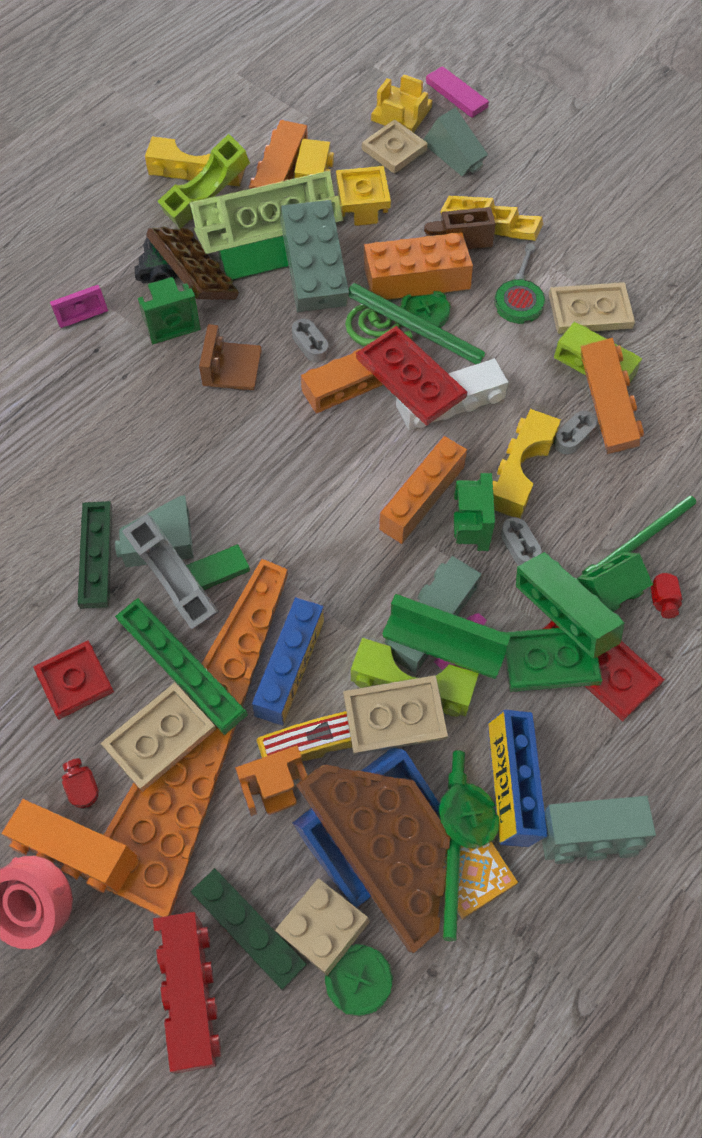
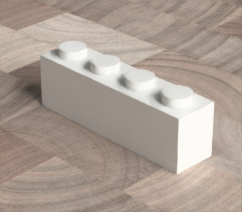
[396,358,508,430]

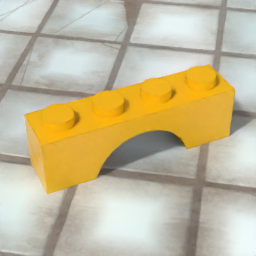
[145,136,246,187]
[493,409,561,519]

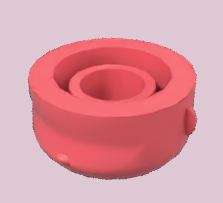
[0,856,73,949]

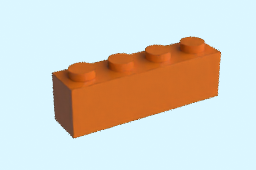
[249,120,308,189]
[581,337,644,454]
[301,349,383,414]
[379,436,467,544]
[1,799,138,893]

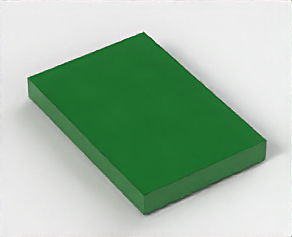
[503,628,602,692]

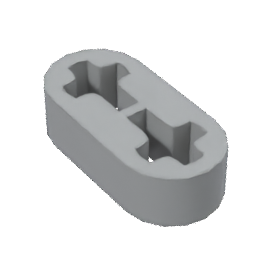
[292,319,328,362]
[554,411,597,455]
[501,517,542,566]

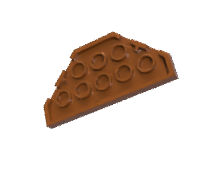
[296,765,450,953]

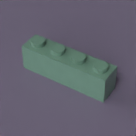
[385,556,482,674]

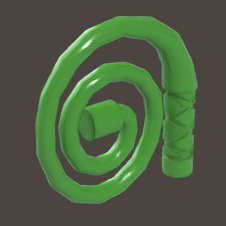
[345,304,413,347]

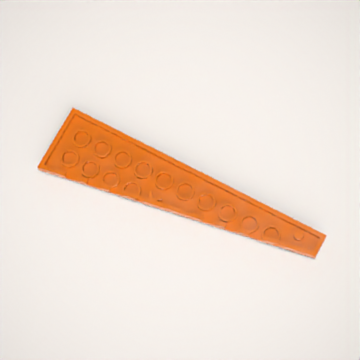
[80,559,288,917]

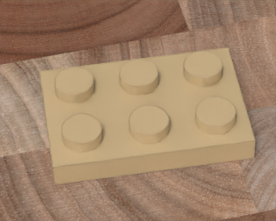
[549,282,635,334]
[343,675,448,755]
[101,682,216,792]

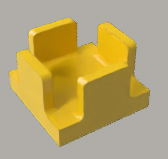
[371,74,432,133]
[336,166,391,226]

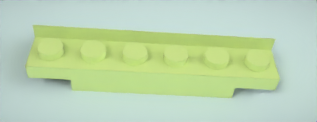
[190,171,343,254]

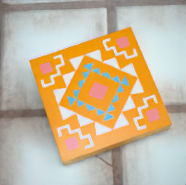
[444,842,518,919]

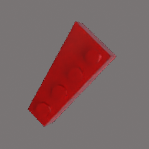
[153,912,221,1074]

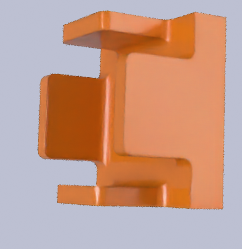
[235,745,307,816]

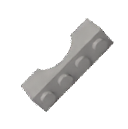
[122,514,219,629]

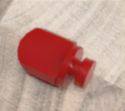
[650,573,683,619]
[61,758,99,809]

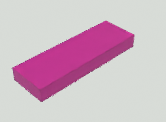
[426,66,489,118]

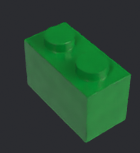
[578,552,653,612]

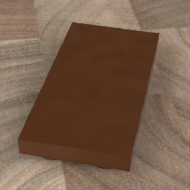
[146,226,239,300]

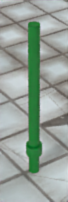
[577,495,697,579]
[443,750,467,942]

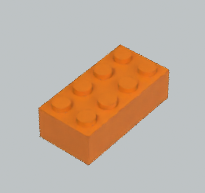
[364,232,473,299]

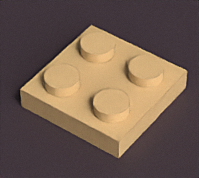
[362,119,428,174]
[275,878,370,976]

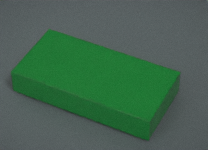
[186,544,250,590]

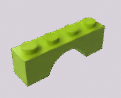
[157,134,250,229]
[351,638,479,717]

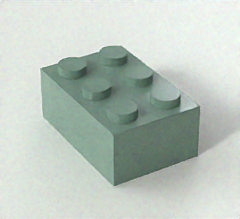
[542,796,656,864]

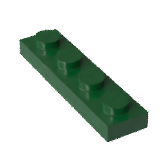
[77,501,113,609]
[190,868,307,991]

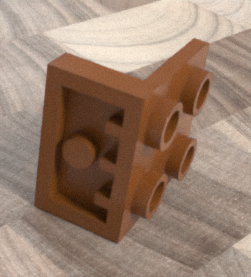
[199,324,262,390]

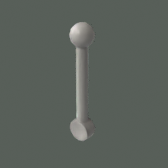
[515,243,535,280]

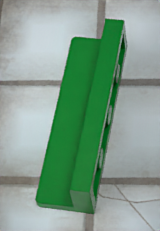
[217,235,288,280]
[382,594,511,679]

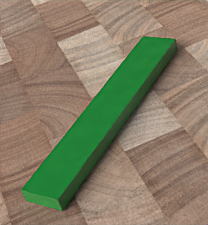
[115,598,248,735]

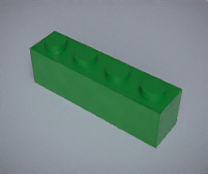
[516,552,625,659]

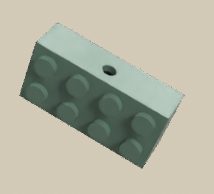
[280,200,349,312]

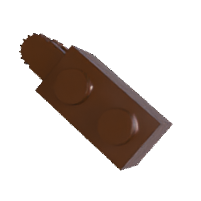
[424,207,496,249]

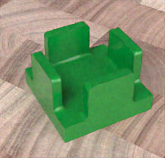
[138,277,201,345]
[453,473,495,551]

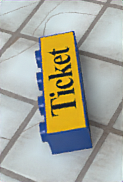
[252,597,324,726]
[488,710,547,847]

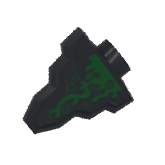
[134,237,178,284]

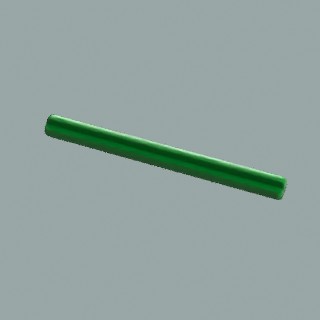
[348,283,485,365]

